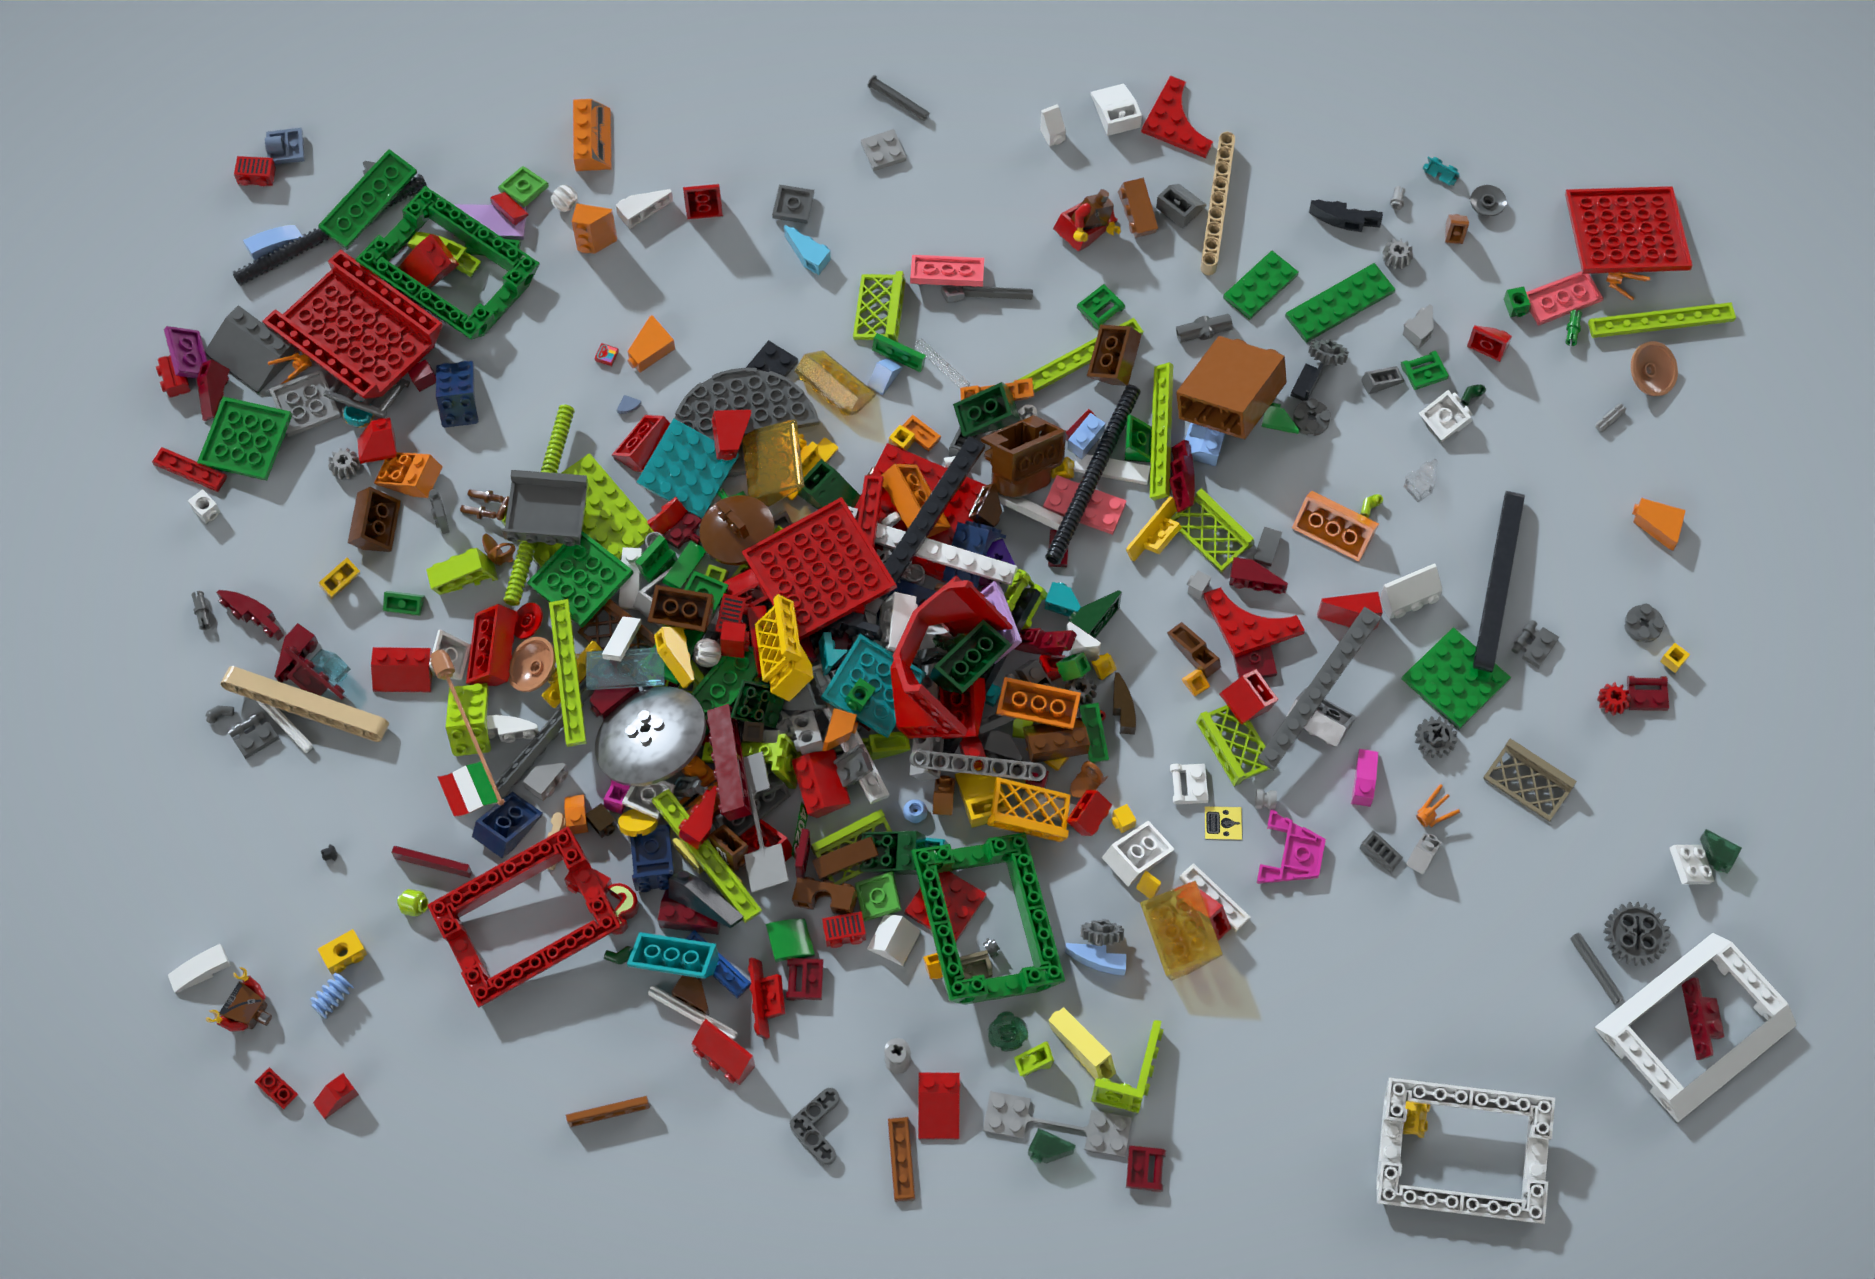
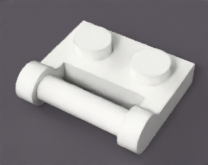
[1170,764,1208,804]

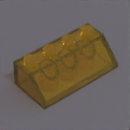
[794,350,876,416]

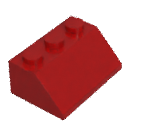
[612,415,670,472]
[371,647,433,693]
[792,750,852,818]
[691,1019,755,1085]

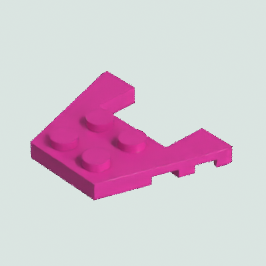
[1256,810,1326,884]

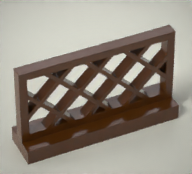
[577,599,656,679]

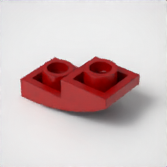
[647,497,687,535]
[255,1067,299,1110]

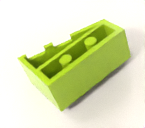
[426,548,498,595]

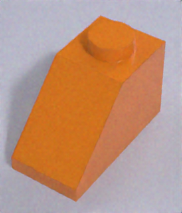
[822,708,858,751]
[564,795,589,834]

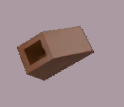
[932,775,955,815]

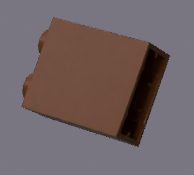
[1176,336,1287,440]

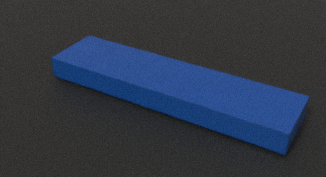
[686,930,751,999]

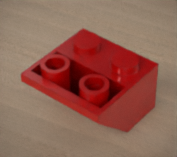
[723,568,770,615]
[1219,669,1279,725]

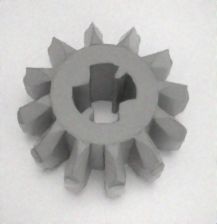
[1382,239,1413,270]
[328,448,360,480]

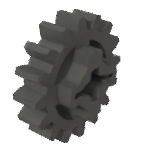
[1308,339,1349,366]
[1414,716,1458,758]
[1080,919,1124,946]

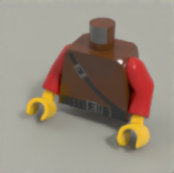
[1071,189,1121,242]
[206,967,272,1032]

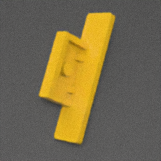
[778,437,838,500]
[1126,497,1182,561]
[541,641,603,708]

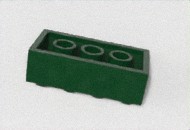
[929,619,1012,694]

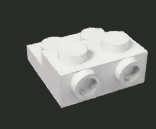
[1419,390,1473,442]

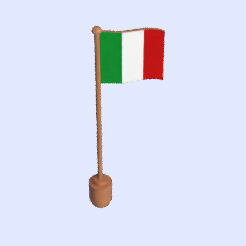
[430,650,504,816]

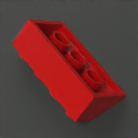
[466,604,517,686]

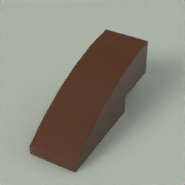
[1167,622,1221,678]
[812,837,879,879]

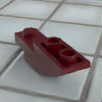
[216,590,284,641]
[1014,628,1077,656]

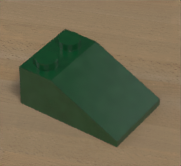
[953,382,1021,438]
[1068,590,1122,638]

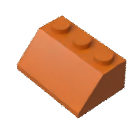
[572,203,617,253]

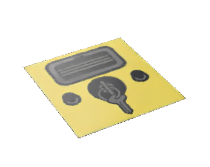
[1205,806,1242,840]

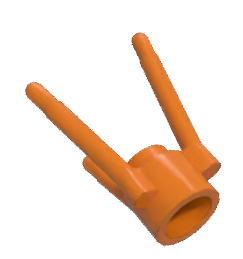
[1606,272,1651,300]
[268,352,312,385]
[1416,784,1460,828]

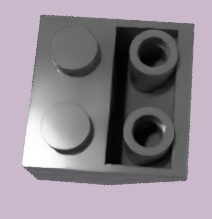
[1156,184,1207,228]

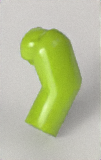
[1360,494,1383,518]

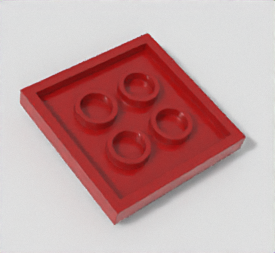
[904,871,987,942]

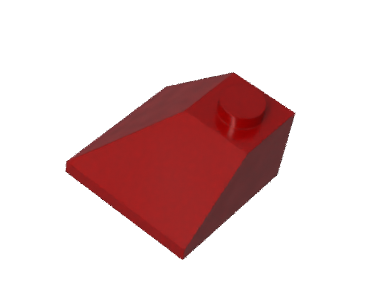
[1467,325,1512,362]
[357,418,397,464]

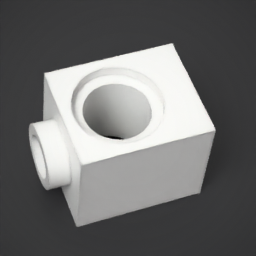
[188,489,220,524]

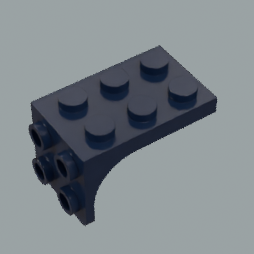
[436,361,479,428]
[942,520,1007,589]
[630,824,674,893]

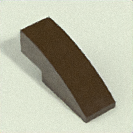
[1112,672,1136,735]

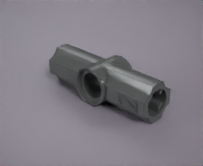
[1176,314,1233,343]

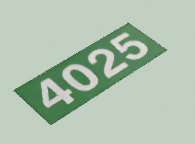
[791,801,808,857]

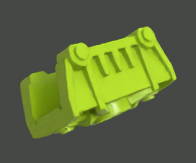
[1004,569,1048,630]

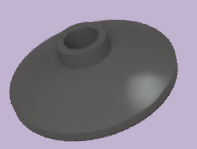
[1470,185,1506,216]

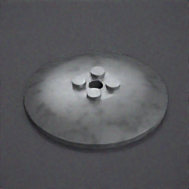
[595,687,706,786]

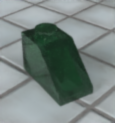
[1700,829,1742,874]
[1028,1128,1076,1164]

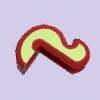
[607,883,639,935]

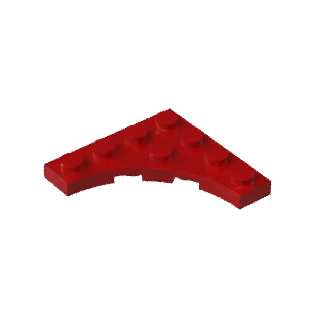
[1141,75,1213,159]
[1203,587,1305,658]

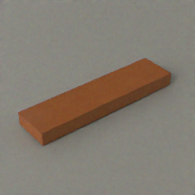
[566,1096,650,1127]
[888,1117,915,1202]

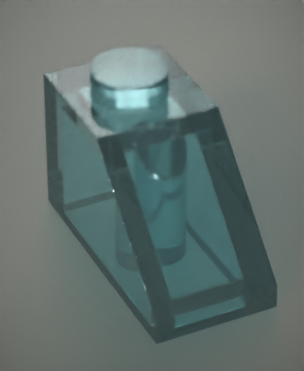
[310,649,351,683]

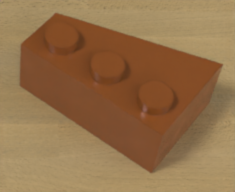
[1118,177,1158,238]

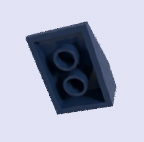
[472,791,543,858]

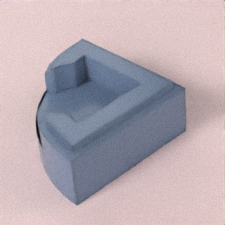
[617,395,642,414]

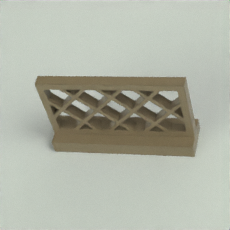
[1483,738,1577,822]

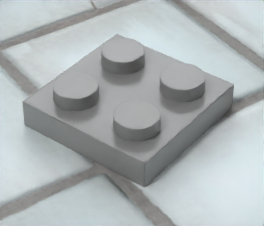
[861,129,906,171]

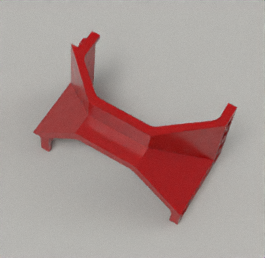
[890,575,1013,738]

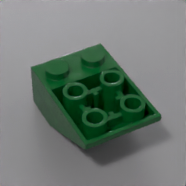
[797,459,861,510]
[731,680,785,728]
[860,831,926,875]

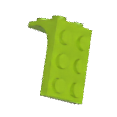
[445,683,491,756]

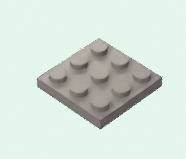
[269,369,341,437]

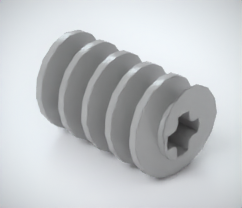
[884,1038,911,1074]

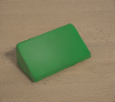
[383,591,425,616]

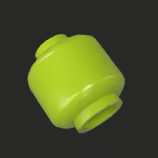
[397,889,429,917]

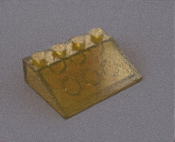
[742,419,804,507]
[1140,880,1223,981]

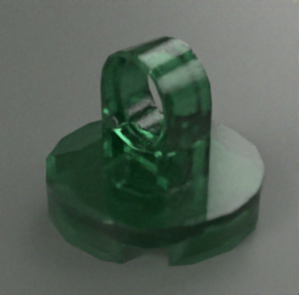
[988,1011,1028,1051]

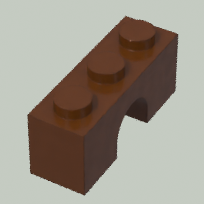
[792,877,858,915]

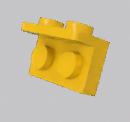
[1403,1102,1430,1138]

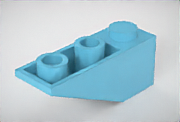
[784,225,831,275]

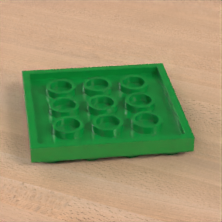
[197,396,293,481]
[527,531,634,628]
[1401,627,1511,730]

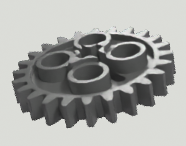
[1603,901,1671,966]

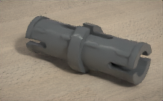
[191,591,211,630]

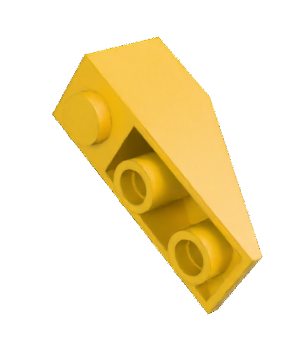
[654,627,694,688]

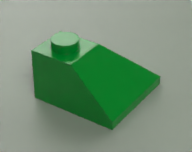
[1261,403,1299,434]

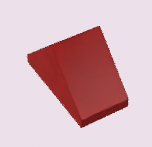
[1039,655,1065,682]

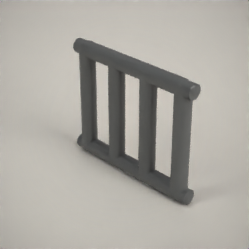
[323,378,410,418]

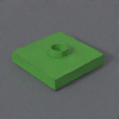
[498,166,549,208]
[855,871,902,921]

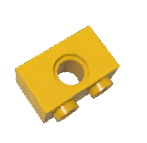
[318,558,360,599]
[317,929,368,974]

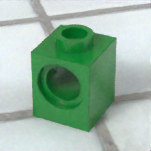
[1503,286,1531,318]
[1056,652,1091,681]
[844,678,876,712]

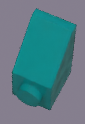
[1045,582,1081,617]

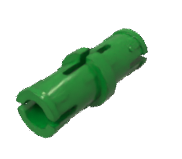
[1565,310,1582,346]

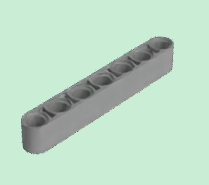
[910,750,1046,781]

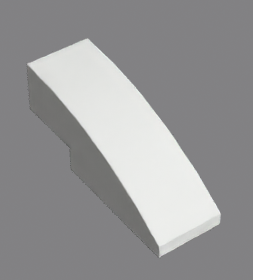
[168,944,231,994]

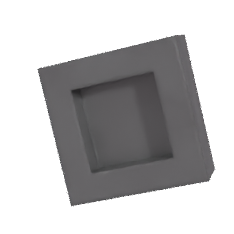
[941,285,965,303]

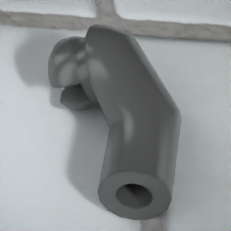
[205,705,235,723]

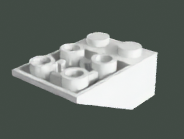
[1090,84,1142,136]

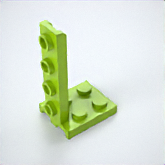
[702,734,802,789]
[1091,1020,1164,1114]

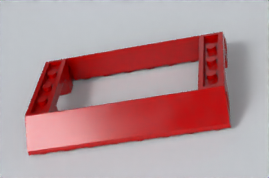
[427,826,621,1008]

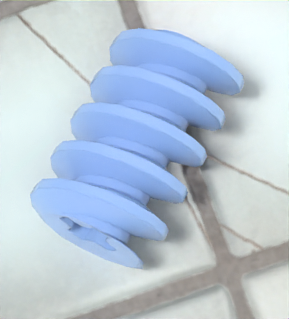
[310,973,354,1019]

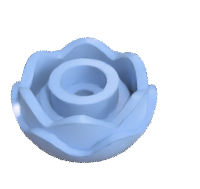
[903,799,927,823]

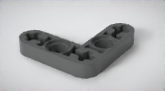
[790,1088,839,1165]

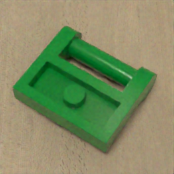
[1077,284,1126,330]
[1401,351,1449,390]

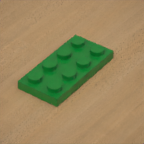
[1223,250,1299,320]

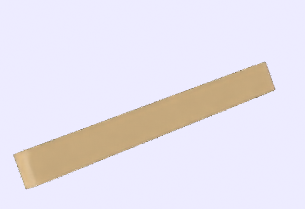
[1200,132,1235,275]
[220,666,389,742]

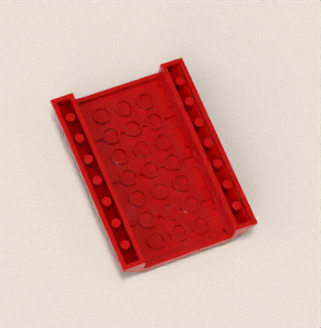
[262,249,443,399]

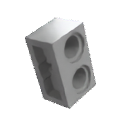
[790,710,824,756]

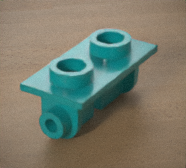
[1422,156,1460,186]

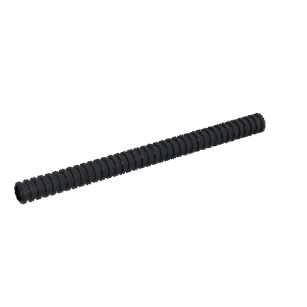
[233,174,427,286]
[1045,384,1141,565]

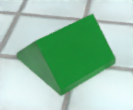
[1124,414,1152,462]

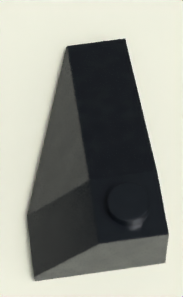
[669,869,744,928]

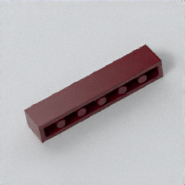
[706,704,752,821]

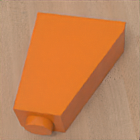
[628,315,675,372]
[1632,498,1686,551]

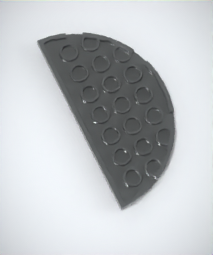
[674,368,819,440]

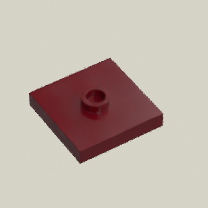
[1233,646,1277,679]
[794,828,811,879]

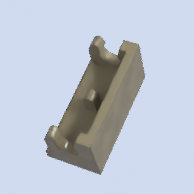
[960,950,993,980]

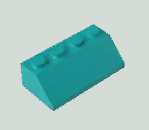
[627,932,719,979]

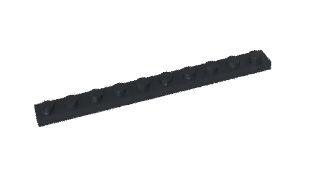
[879,436,986,601]
[943,588,1041,754]

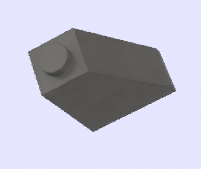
[782,673,828,710]

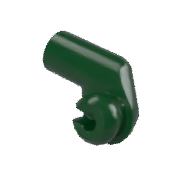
[1461,384,1486,405]
[603,946,633,965]

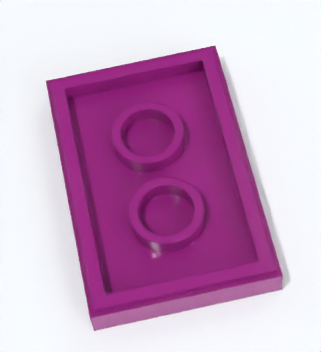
[164,326,207,378]

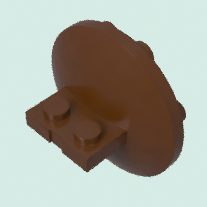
[699,495,775,565]

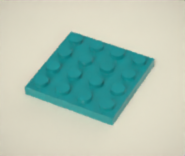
[636,418,739,519]
[820,634,927,738]

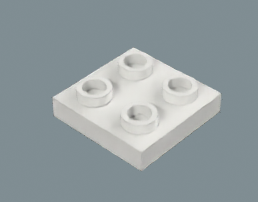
[1670,845,1714,884]

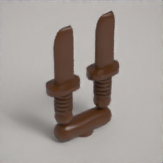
[460,489,509,521]

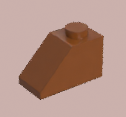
[1445,214,1469,244]

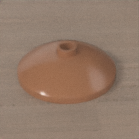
[1631,341,1678,397]
[508,637,556,692]

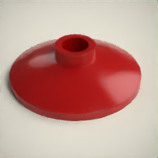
[514,603,543,639]

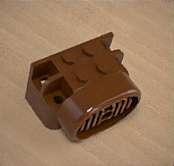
[981,415,1066,497]

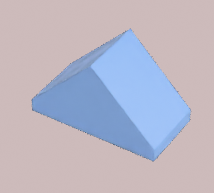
[867,358,903,396]

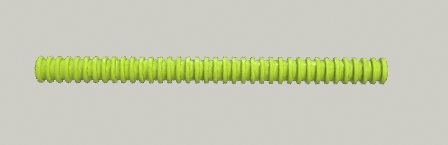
[503,404,575,606]

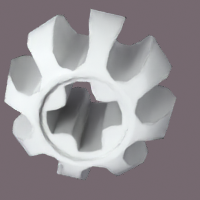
[551,185,578,212]
[694,638,721,667]

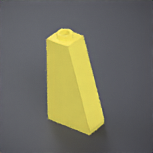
[1048,1007,1116,1080]

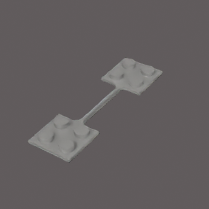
[743,752,789,893]
[983,1091,1132,1158]

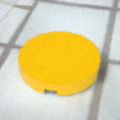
[618,809,658,837]

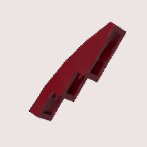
[1169,440,1195,513]

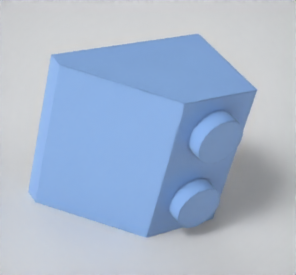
[1185,423,1226,466]

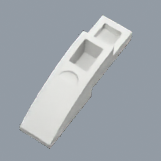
[487,715,539,743]

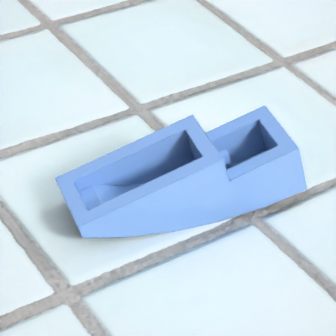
[243,225,303,260]
[1065,943,1126,976]

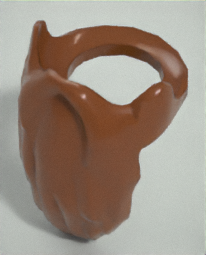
[482,533,516,566]
[1070,761,1108,798]

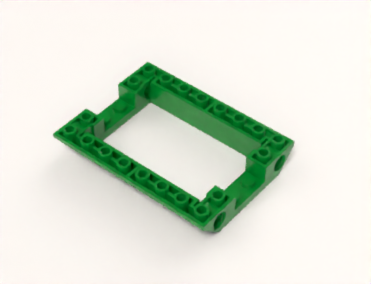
[355,186,540,340]
[911,833,1065,1005]

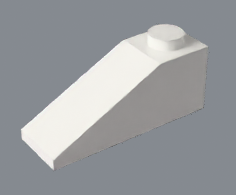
[616,189,673,229]
[619,548,643,610]

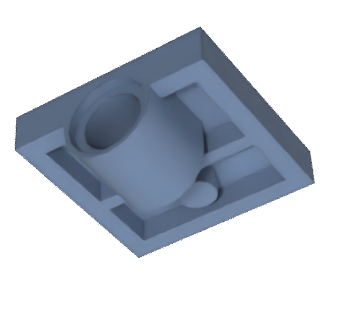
[265,128,305,165]

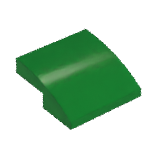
[635,535,678,584]
[766,919,815,963]

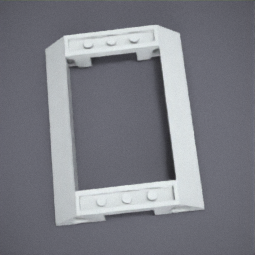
[1594,933,1797,1123]
[1376,1078,1555,1224]

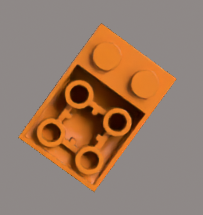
[374,452,443,498]

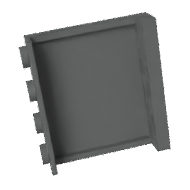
[502,470,588,546]

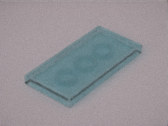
[586,647,665,690]

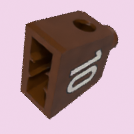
[708,824,748,872]

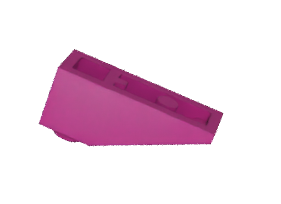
[1351,749,1378,807]

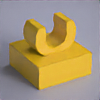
[1091,653,1117,680]

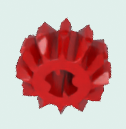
[1597,682,1631,716]

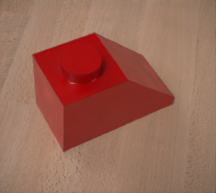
[959,736,986,769]
[313,1073,359,1119]

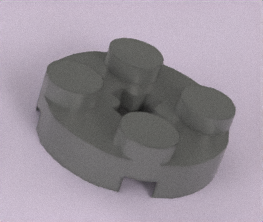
[1293,398,1331,436]
[1624,603,1665,642]

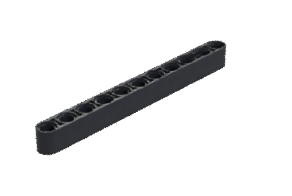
[1473,491,1525,673]

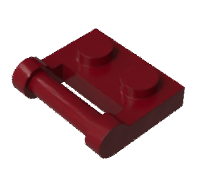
[1627,676,1669,711]
[785,958,824,1001]
[1126,1145,1166,1192]

